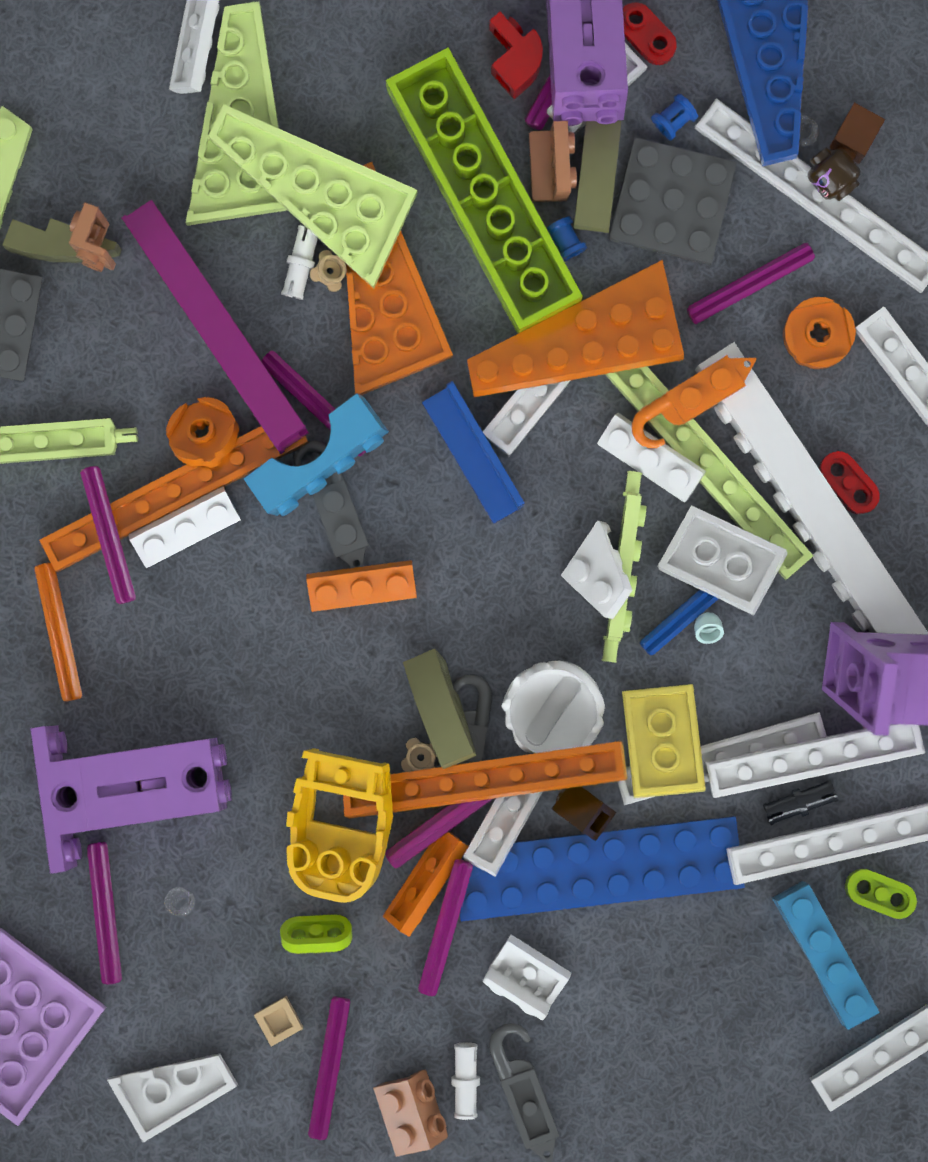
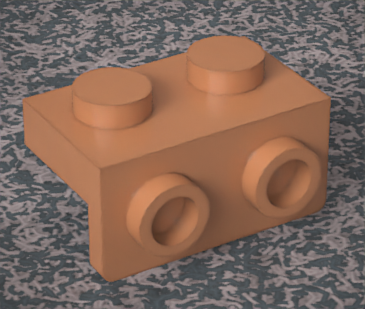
[529,121,577,202]
[69,203,116,272]
[373,1069,448,1157]

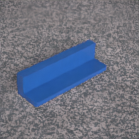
[422,381,525,524]

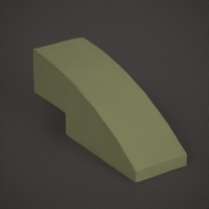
[574,121,621,233]
[2,218,122,263]
[403,648,476,769]

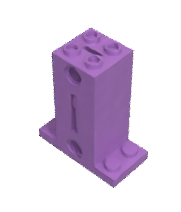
[546,0,628,126]
[822,622,928,736]
[30,725,232,874]

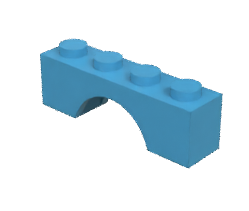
[244,394,389,516]
[772,881,880,1030]

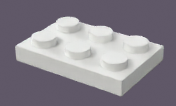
[658,505,787,615]

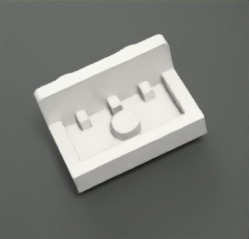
[483,935,571,1020]

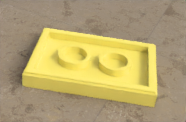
[622,684,706,798]

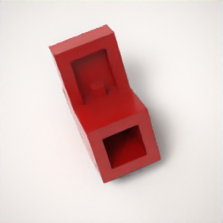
[489,12,543,100]

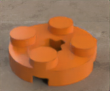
[783,297,856,369]
[166,397,239,468]

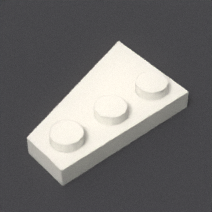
[107,1053,238,1142]

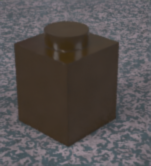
[552,786,617,841]

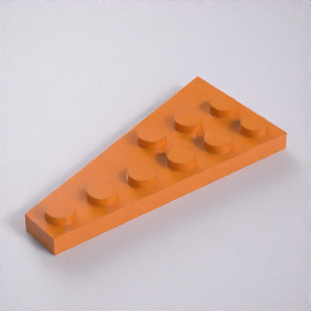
[346,162,453,395]
[467,260,684,397]

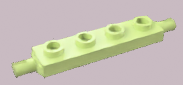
[0,418,138,464]
[602,471,647,663]

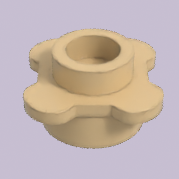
[310,250,347,292]
[401,738,436,772]

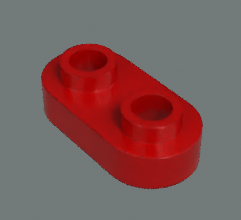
[623,2,677,65]
[819,451,880,514]

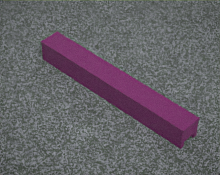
[121,200,309,454]

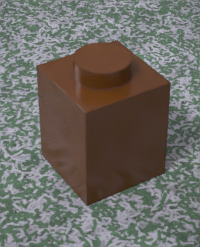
[829,102,885,164]

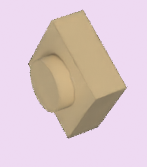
[254,996,303,1047]

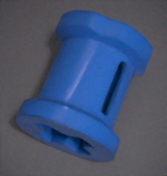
[651,93,698,141]
[546,216,587,262]

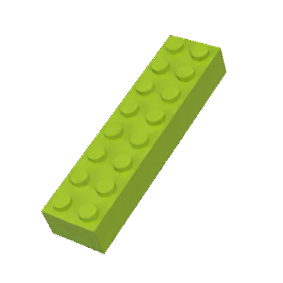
[386,47,583,334]

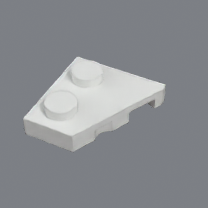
[561,521,633,619]

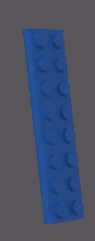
[460,816,745,922]

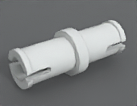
[281,225,318,300]
[452,1042,480,1120]

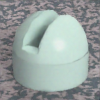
[694,612,724,644]

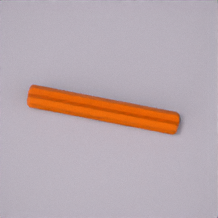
[35,563,82,702]

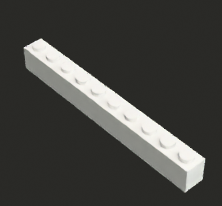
[695,342,928,634]

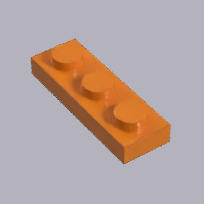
[306,560,417,612]
[383,832,469,937]

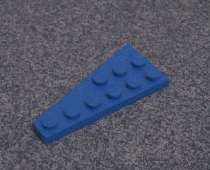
[717,0,808,167]

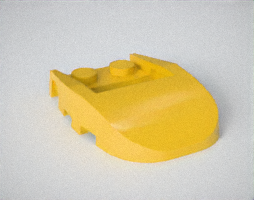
[286,748,393,903]

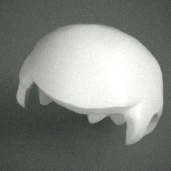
[502,661,605,753]

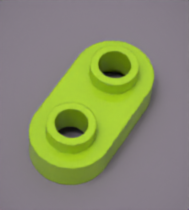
[845,869,917,919]
[280,914,353,954]

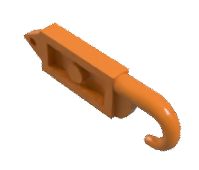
[632,355,756,448]

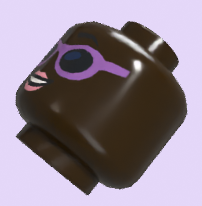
[808,147,861,201]

